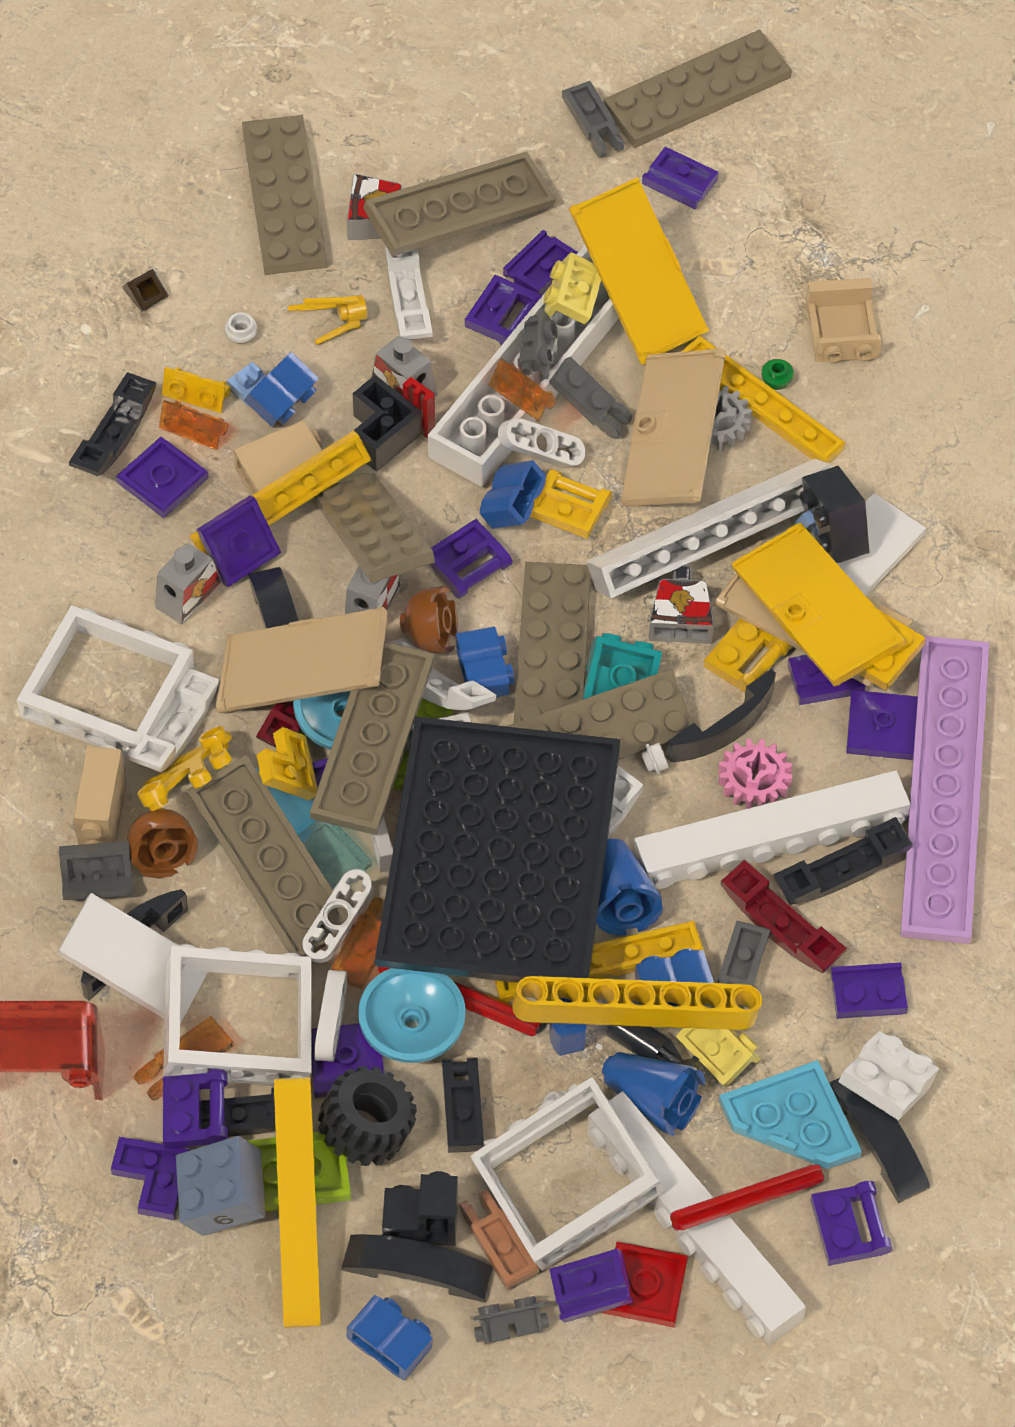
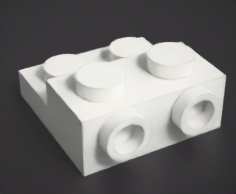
[838,1031,939,1120]

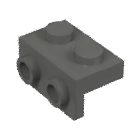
[59,841,133,901]

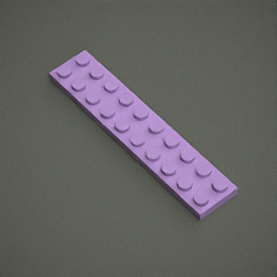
[900,636,989,944]

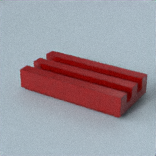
[403,377,435,439]

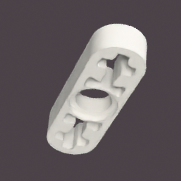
[498,418,585,468]
[303,869,373,963]
[315,970,347,1062]

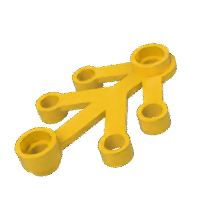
[137,726,232,811]

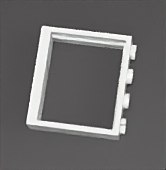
[17,605,195,759]
[163,944,311,1085]
[470,1077,666,1271]

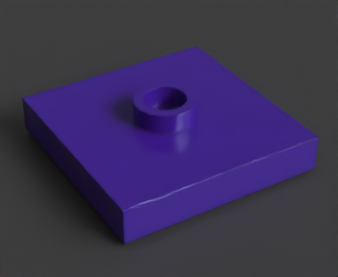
[116,436,209,519]
[196,495,282,587]
[846,690,918,760]
[311,1023,384,1098]

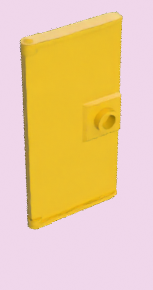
[568,177,709,365]
[732,523,906,686]

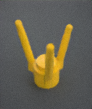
[287,294,367,345]

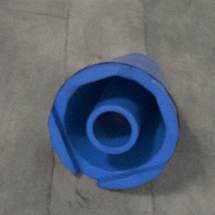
[597,838,663,936]
[602,1052,705,1136]

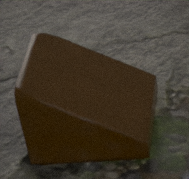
[122,269,169,312]

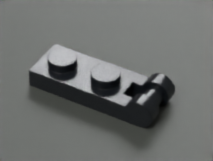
[442,1057,484,1153]

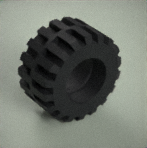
[317,1066,417,1166]

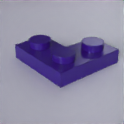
[111,1136,190,1220]

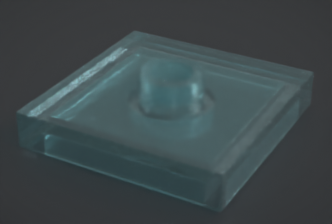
[298,820,373,891]

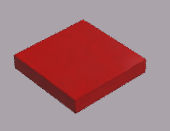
[602,1241,688,1328]

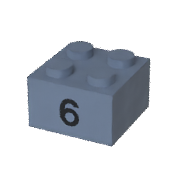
[176,1136,266,1236]

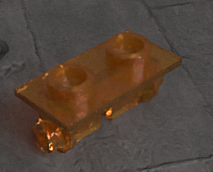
[488,358,557,421]
[159,400,229,450]

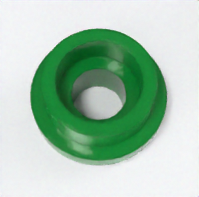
[761,359,794,390]

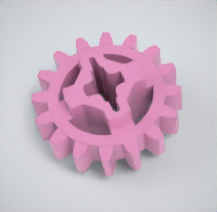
[718,739,792,809]

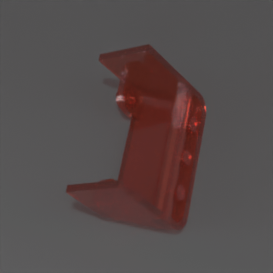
[0,1001,105,1100]

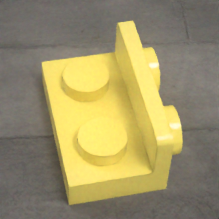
[543,252,601,325]
[675,1006,761,1087]

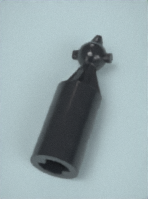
[606,1025,705,1077]

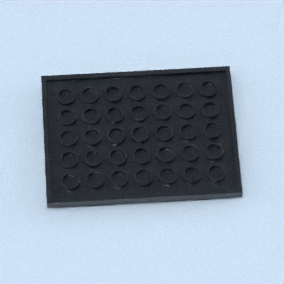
[375,716,621,983]

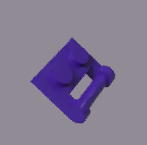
[465,275,542,346]
[429,519,513,599]
[163,1069,228,1148]
[810,1181,893,1266]

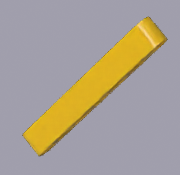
[512,976,762,1030]
[274,1077,321,1328]

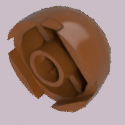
[400,586,458,654]
[127,808,198,879]

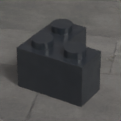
[352,375,422,472]
[800,465,870,564]
[382,1171,458,1246]

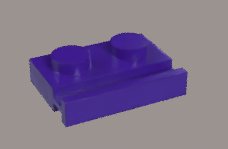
[642,146,719,210]
[503,230,578,296]
[787,655,866,706]
[830,962,908,1019]
[549,1249,633,1323]

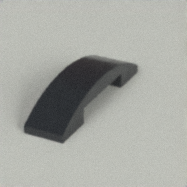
[69,372,156,477]
[248,567,299,629]
[666,669,776,762]
[773,817,913,905]
[81,889,188,1001]
[829,1078,930,1204]
[201,1088,276,1137]
[341,1234,493,1302]

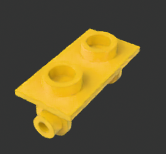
[162,367,231,413]

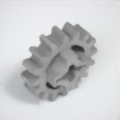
[709,386,752,451]

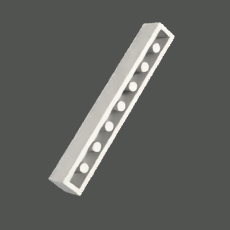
[586,459,832,598]
[634,770,911,889]
[587,1091,806,1346]

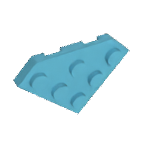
[719,1060,862,1169]

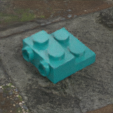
[582,633,662,700]

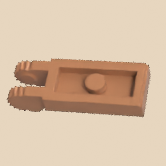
[459,1190,539,1290]

